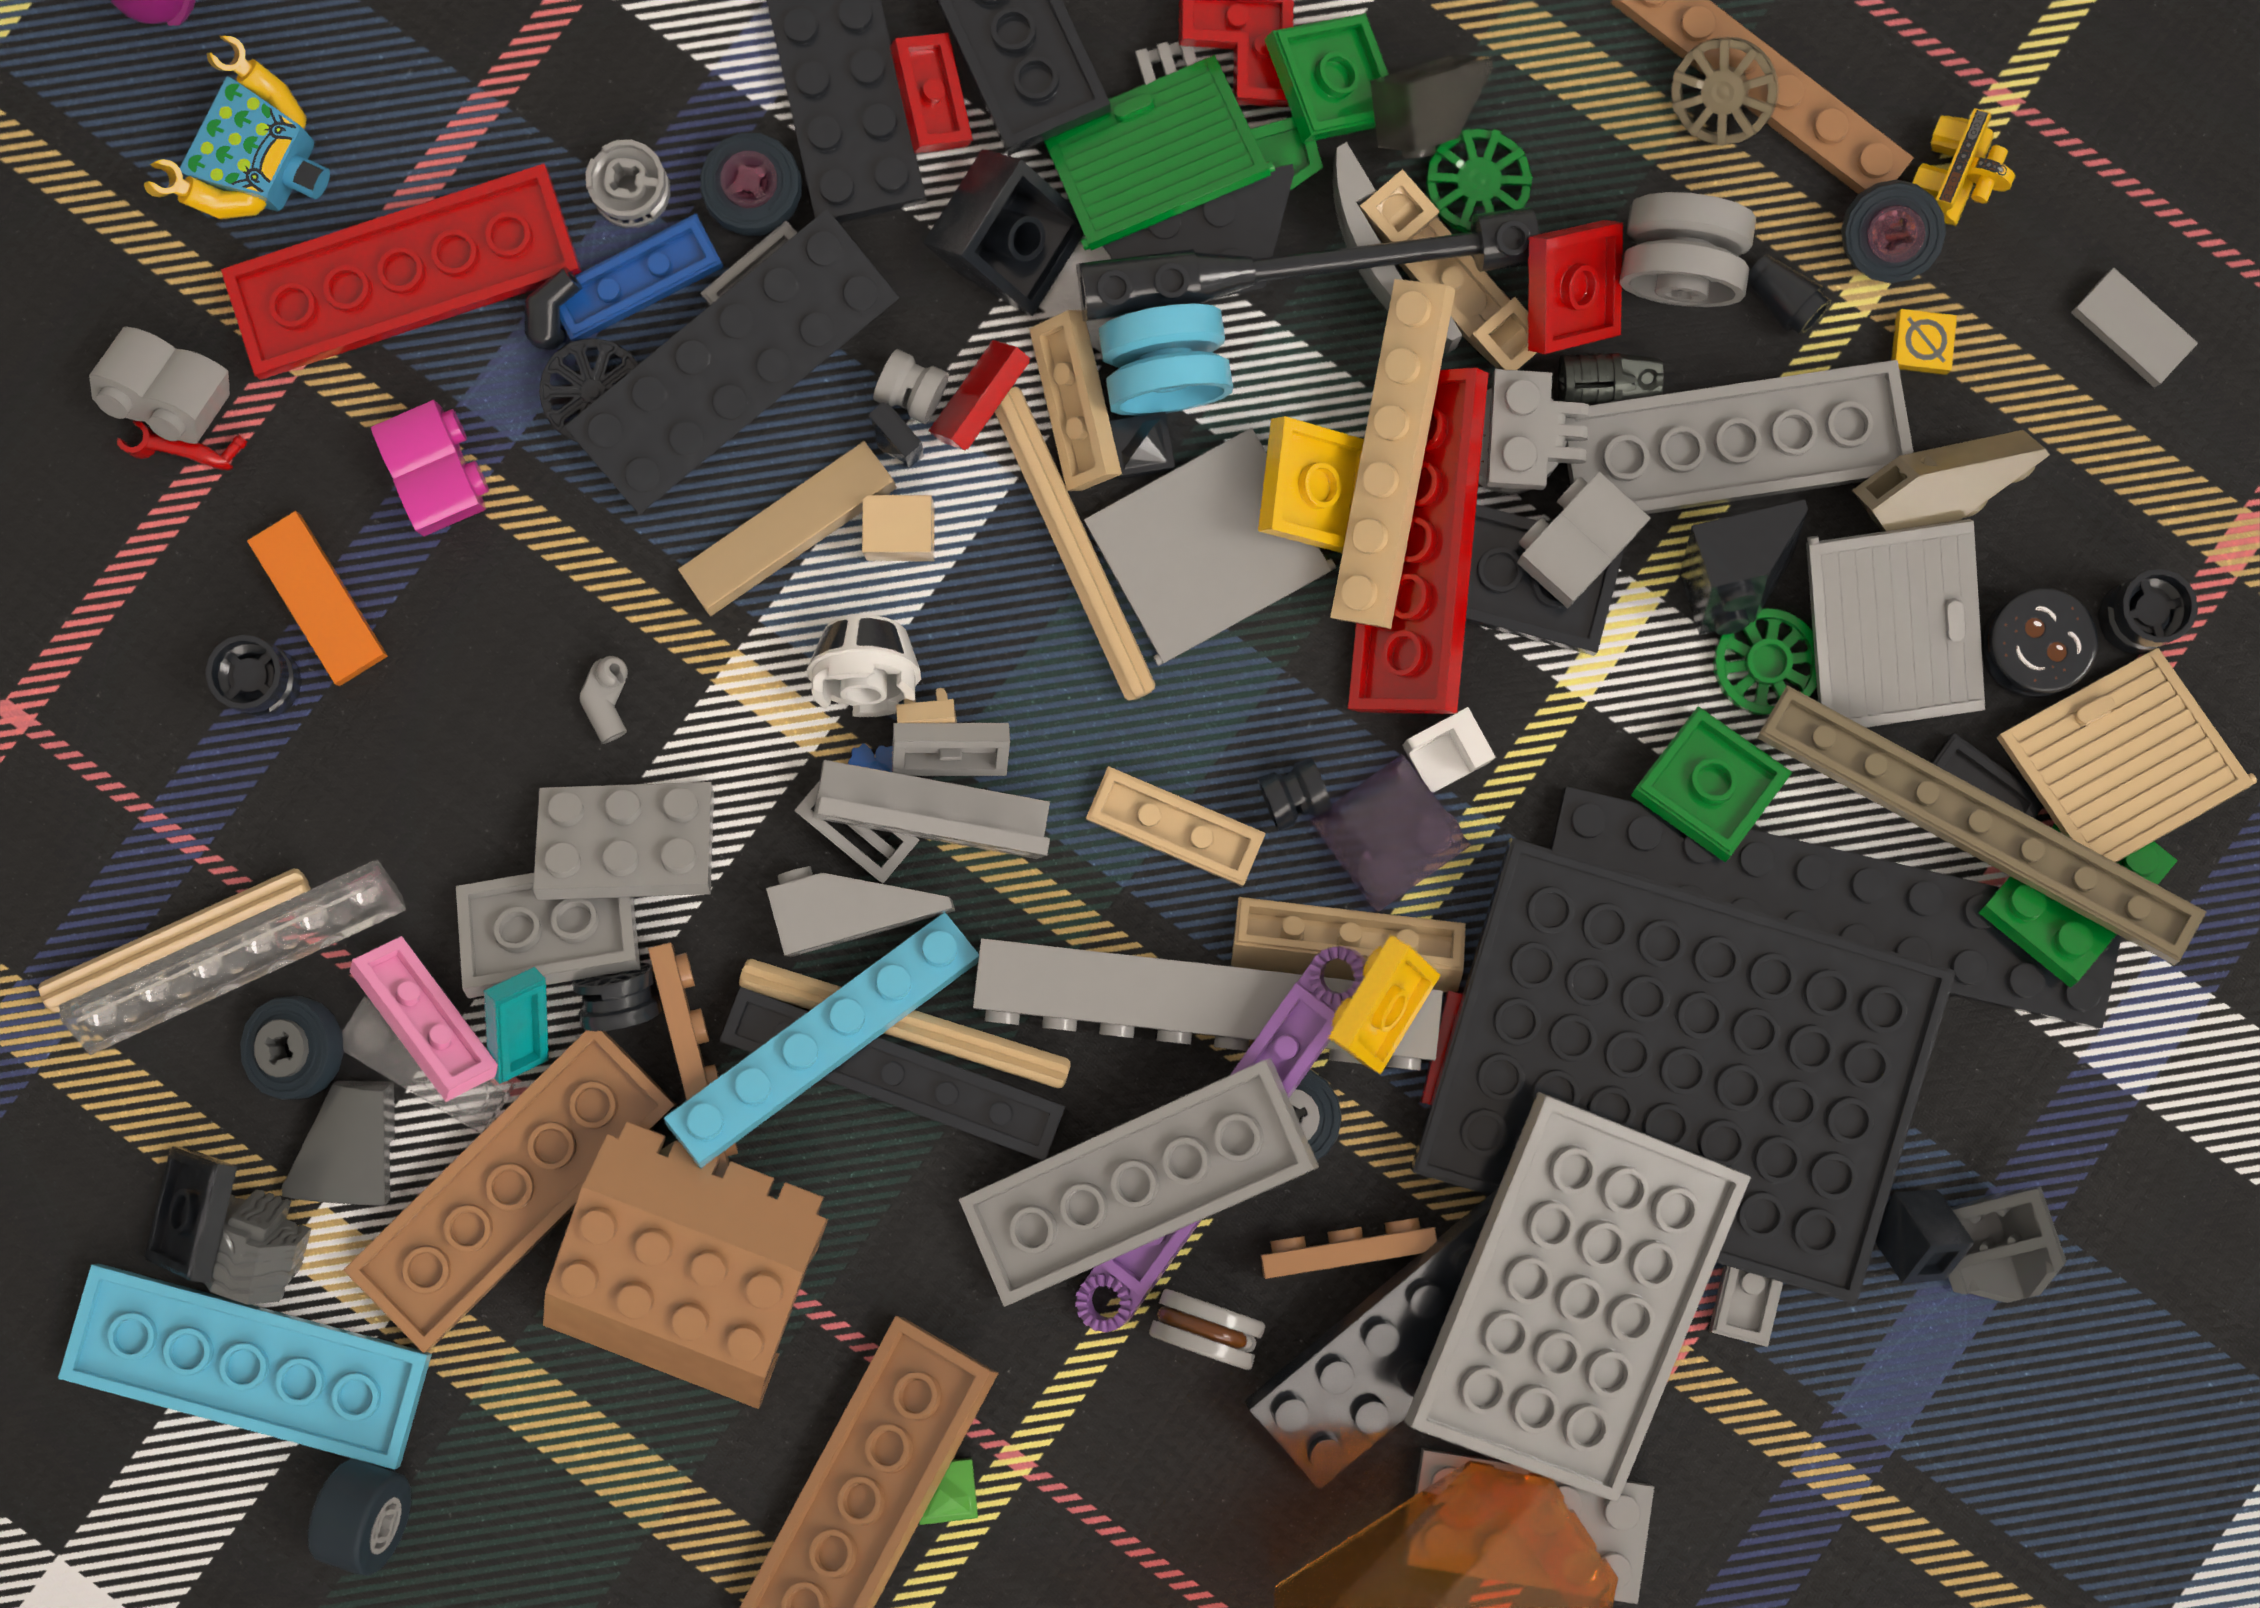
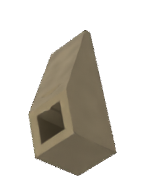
[1852,430,2049,532]

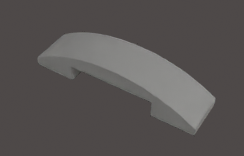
[1332,142,1462,354]

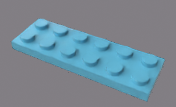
[58,1263,432,1470]

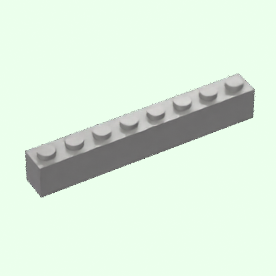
[973,939,1443,1071]

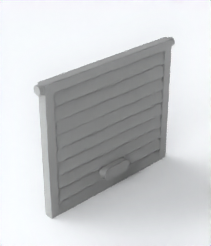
[1084,428,1336,666]
[1806,519,1985,727]

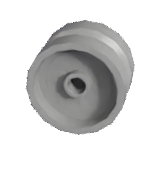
[1619,192,1756,307]

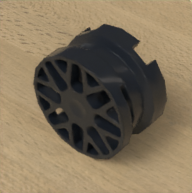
[572,962,661,1031]

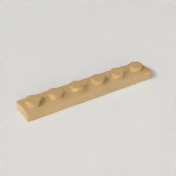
[1330,279,1456,629]

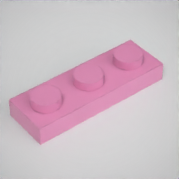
[350,936,498,1102]

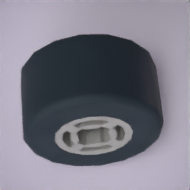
[308,1459,411,1576]

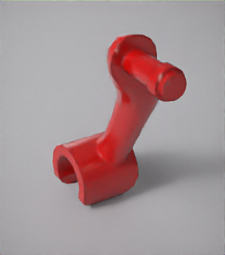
[117,420,247,471]

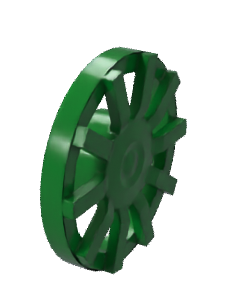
[1426,129,1533,233]

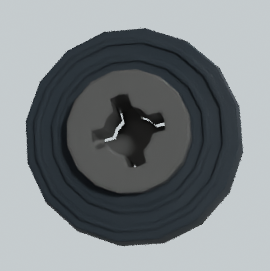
[240,996,344,1100]

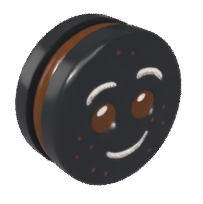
[1981,588,2098,698]

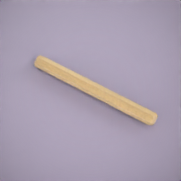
[995,387,1155,701]
[739,959,1071,1089]

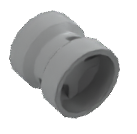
[873,349,949,424]

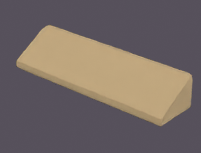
[678,441,897,616]
[1231,897,1466,992]

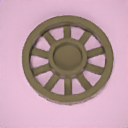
[1671,36,1779,146]

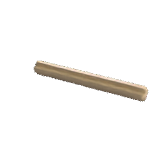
[38,868,311,1012]

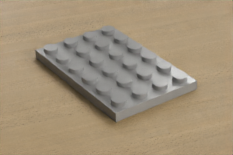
[1404,1092,1751,1503]

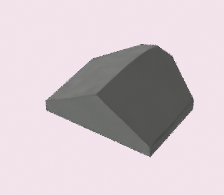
[1948,1186,2067,1303]

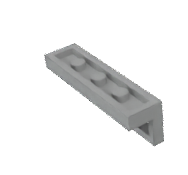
[813,760,1050,859]

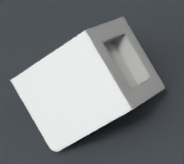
[1402,707,1496,793]

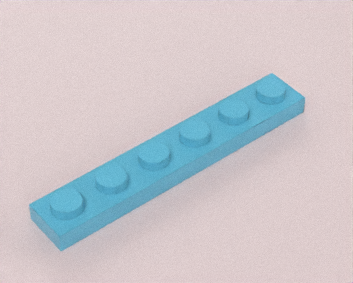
[664,912,979,1169]

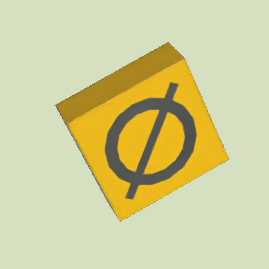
[1891,309,1957,375]

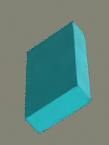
[484,966,549,1084]

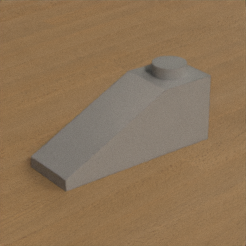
[766,866,955,958]

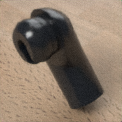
[525,267,582,350]

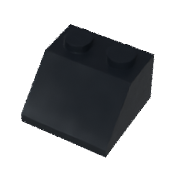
[923,149,1084,317]
[1680,499,1808,635]

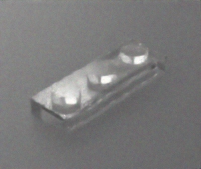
[342,996,516,1134]

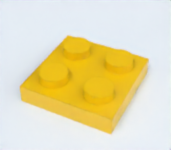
[1258,416,1364,553]
[1328,935,1441,1075]

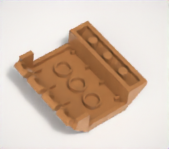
[543,1121,828,1409]

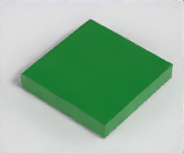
[1264,13,1404,143]
[1631,706,1792,863]

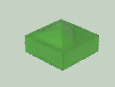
[920,1457,978,1525]

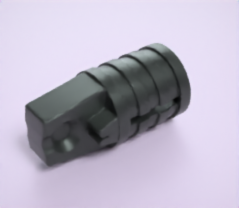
[1558,353,1664,405]

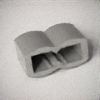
[89,327,230,444]
[1517,472,1651,609]

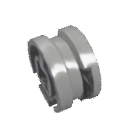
[586,139,670,228]

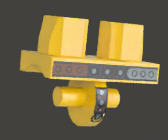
[1912,108,2015,226]

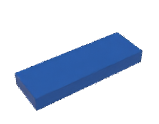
[560,214,724,342]

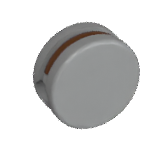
[1149,1289,1265,1370]

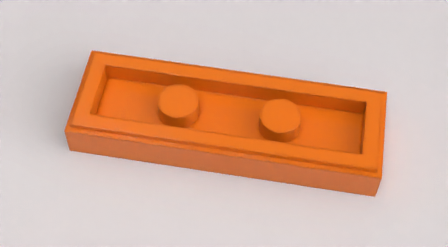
[247,511,388,686]

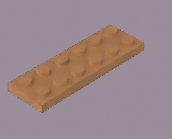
[343,1030,677,1353]
[740,1316,998,1608]

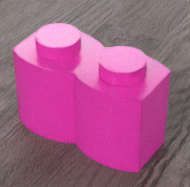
[371,400,489,536]

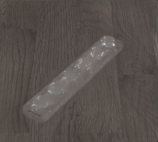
[59,859,406,1055]

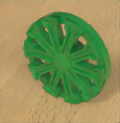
[1713,609,1817,716]

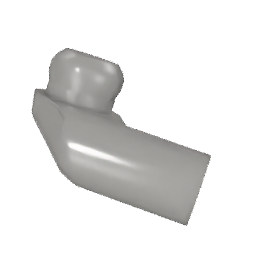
[579,656,628,744]

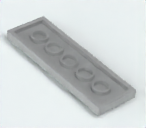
[1566,360,1914,514]
[959,1058,1319,1307]

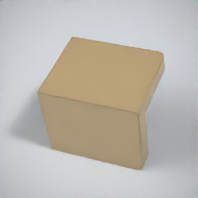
[862,495,935,561]

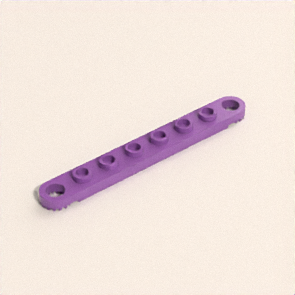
[1075,946,1366,1332]

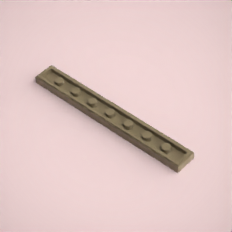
[1757,685,2206,965]

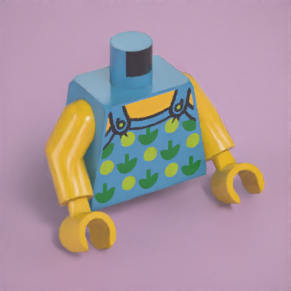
[144,36,330,219]

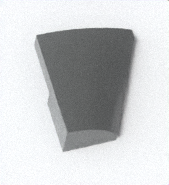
[282,1081,395,1205]

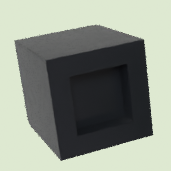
[1875,1190,1975,1284]

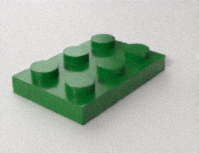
[1979,823,2178,988]

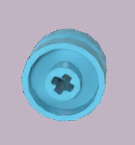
[1099,304,1233,416]

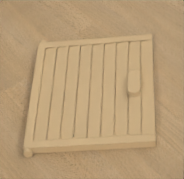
[1997,648,2257,862]

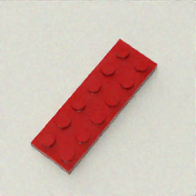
[221,163,582,380]
[1348,368,1489,714]

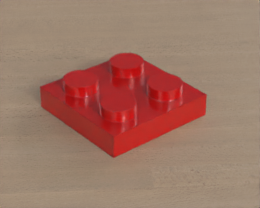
[1527,220,1623,354]

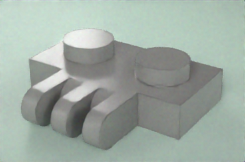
[1486,369,1589,490]

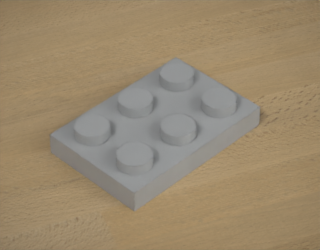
[533,782,714,900]
[456,873,640,999]

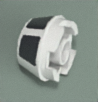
[807,615,921,717]

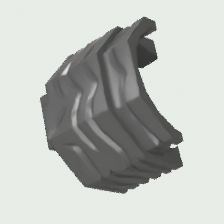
[204,1190,312,1305]

